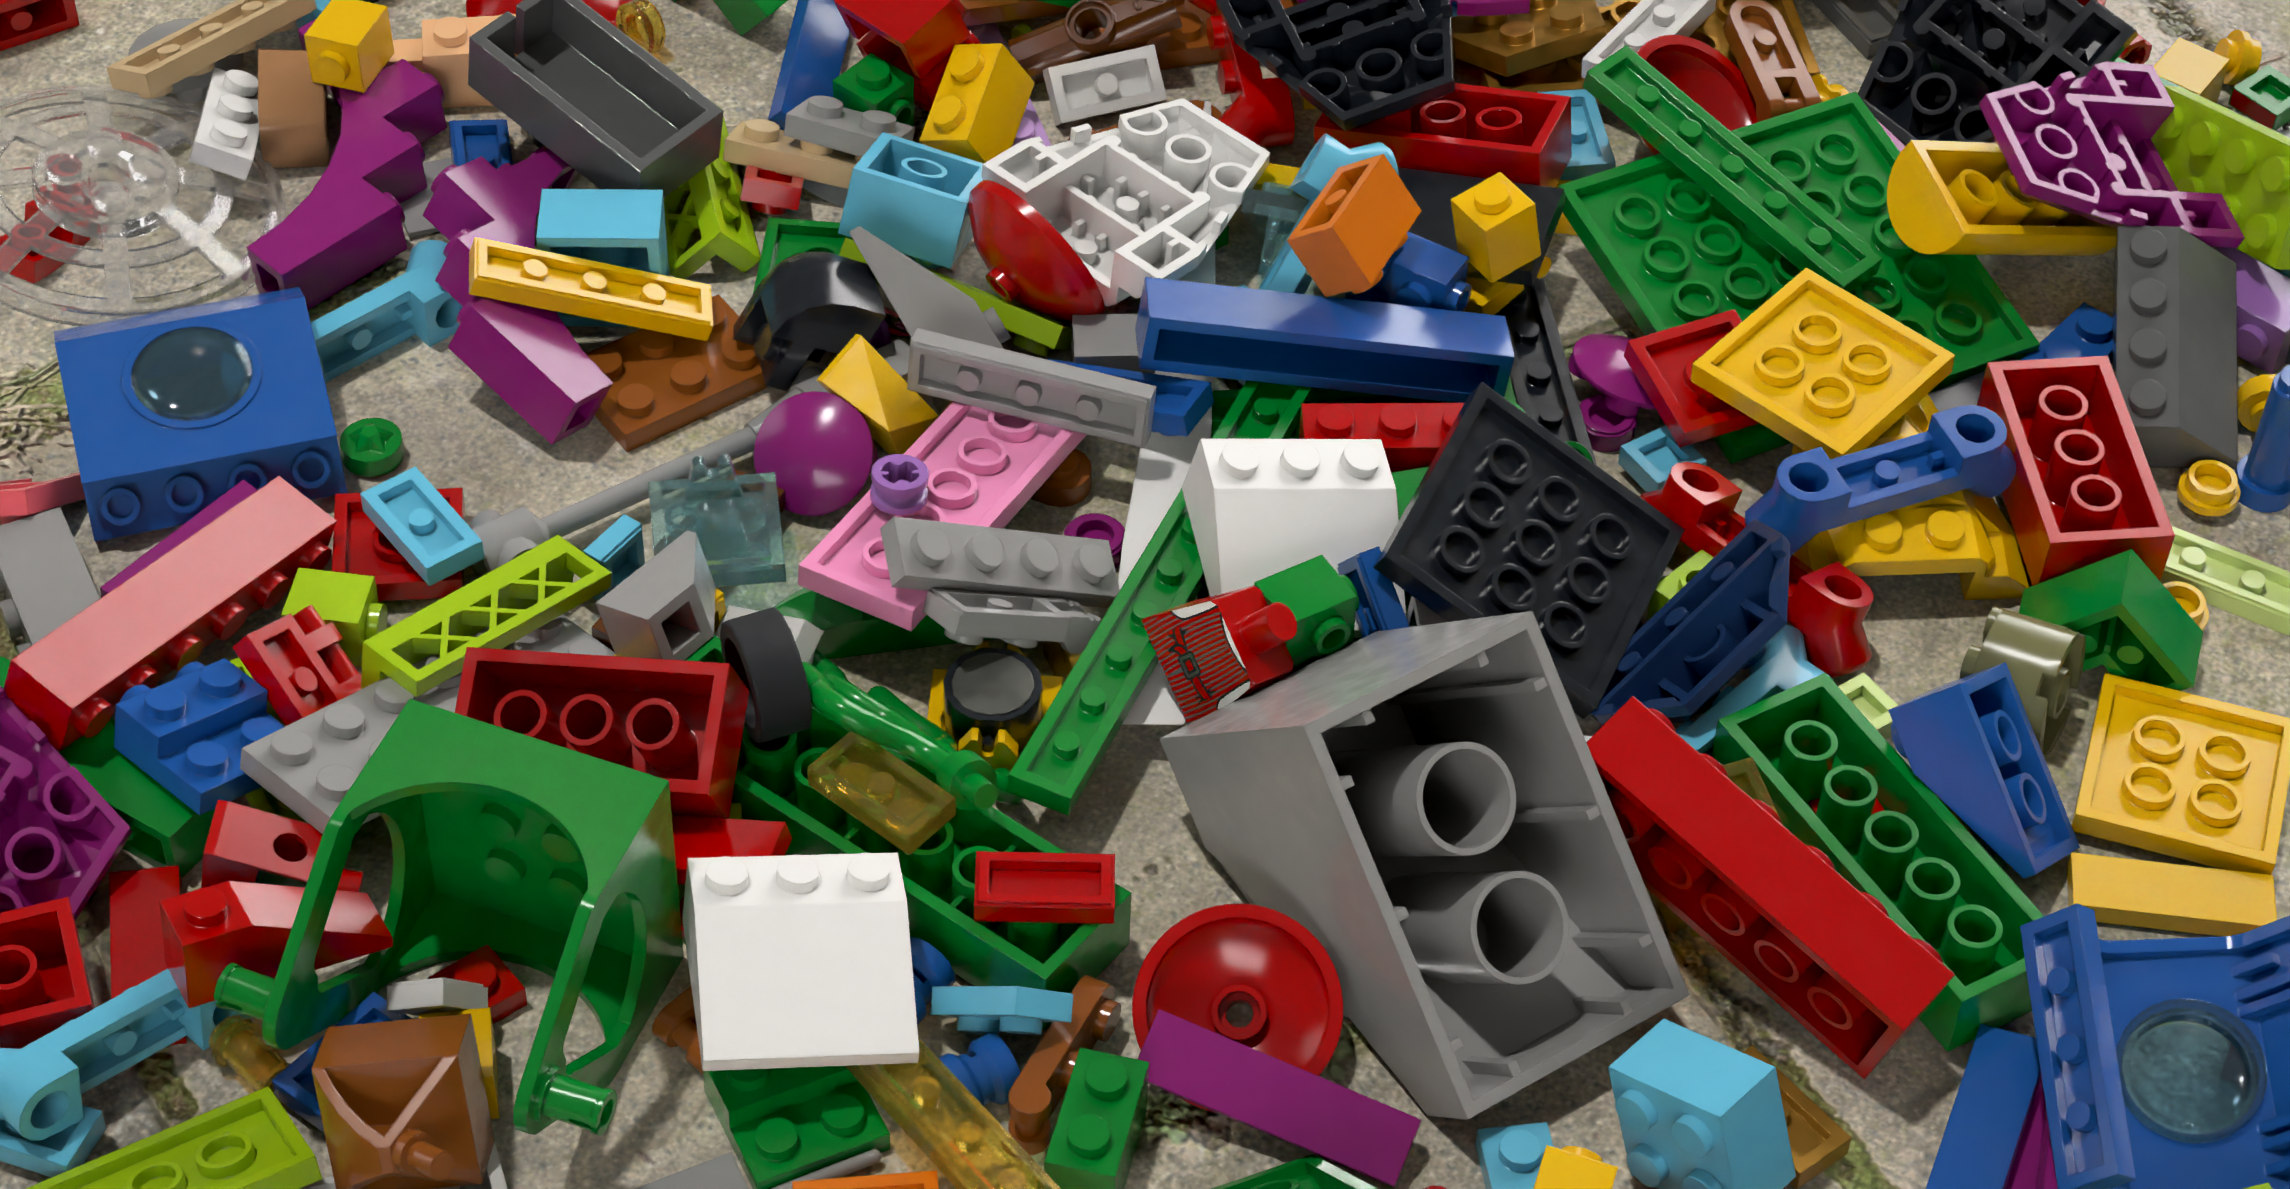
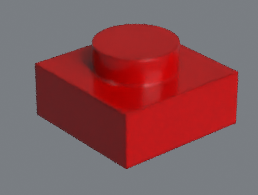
[740,165,804,215]
[428,944,527,1024]

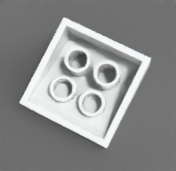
[1182,439,1407,638]
[682,853,919,1071]

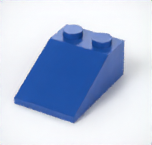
[1888,662,2080,879]

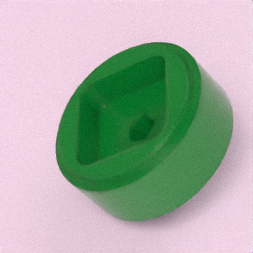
[340,418,404,477]

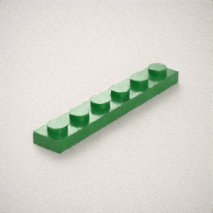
[1583,45,1883,293]

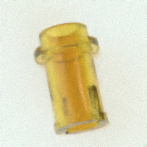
[208,1015,291,1093]

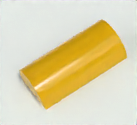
[1887,140,2117,256]

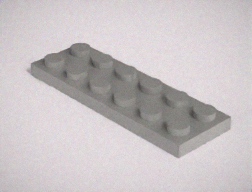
[240,605,615,834]

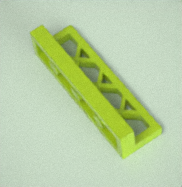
[664,102,760,280]
[361,535,612,697]

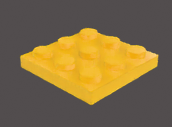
[1691,268,1955,460]
[2071,673,2290,875]

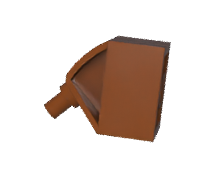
[312,1013,495,1189]

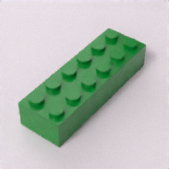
[1711,673,2044,1052]

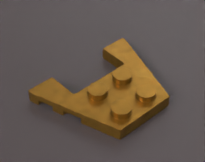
[1451,0,1606,77]

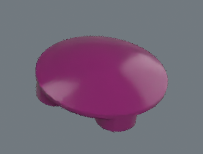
[1568,334,1656,417]
[754,391,878,517]

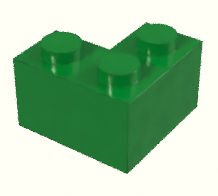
[2019,549,2203,691]

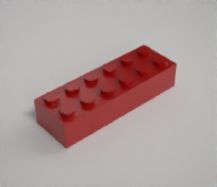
[1586,696,1955,1080]

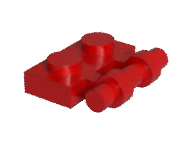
[232,605,362,726]

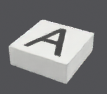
[387,977,488,1016]

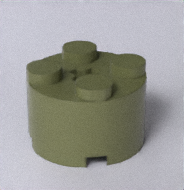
[1959,606,2086,755]

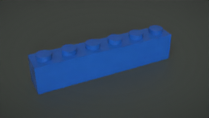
[1135,277,1515,403]

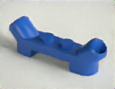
[1745,405,2016,557]

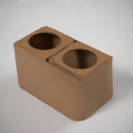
[258,48,330,169]

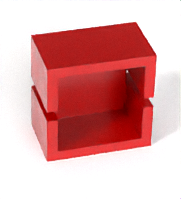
[834,0,981,112]

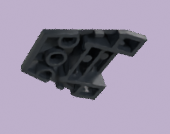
[1216,0,1455,131]
[1858,0,2138,146]

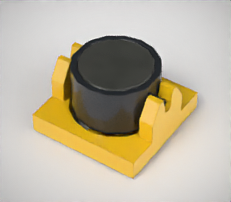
[927,641,1063,771]

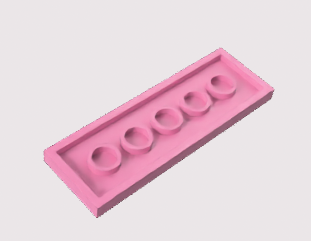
[798,401,1087,631]

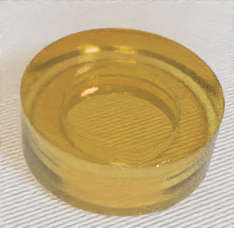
[616,0,666,54]

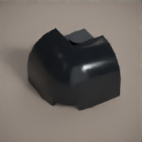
[733,252,886,391]

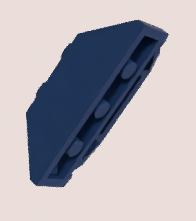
[1589,519,1790,724]

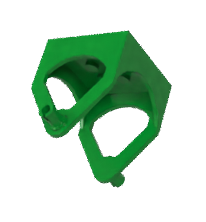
[214,699,684,1136]

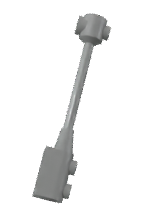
[469,339,934,578]

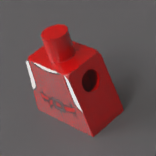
[1141,585,1297,725]

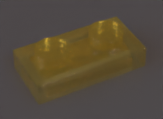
[807,732,956,855]

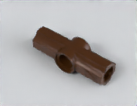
[1008,0,1183,86]

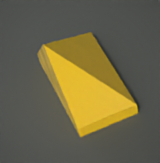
[817,334,939,455]

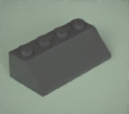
[2112,226,2237,469]

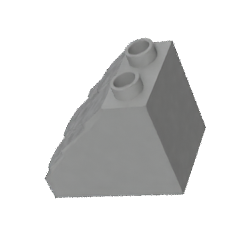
[1159,611,1690,1120]

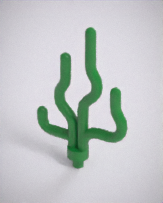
[802,649,1024,811]

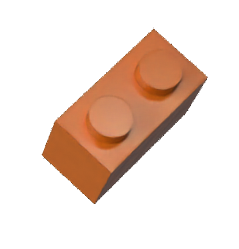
[1287,154,1422,298]

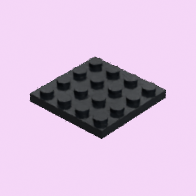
[1373,382,1685,719]

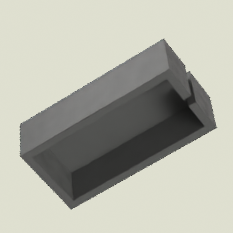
[468,0,724,197]

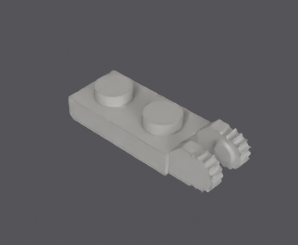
[923,587,1101,654]

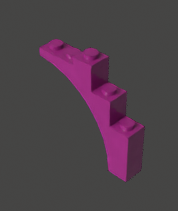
[246,19,447,310]
[422,147,613,445]

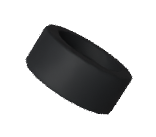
[720,607,812,744]

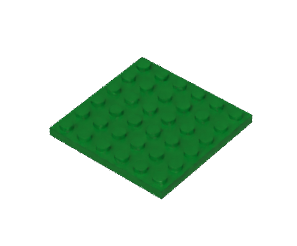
[1558,91,2040,464]

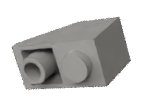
[595,530,716,660]

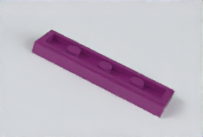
[1137,1009,1422,1188]

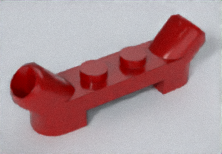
[1186,0,1295,148]
[1639,462,1874,678]

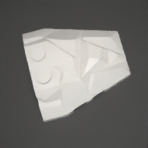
[981,98,1271,307]

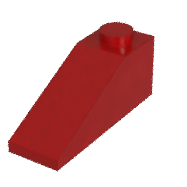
[159,881,393,1008]

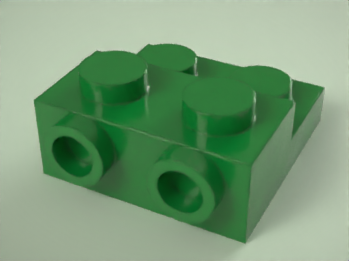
[703,1065,890,1189]

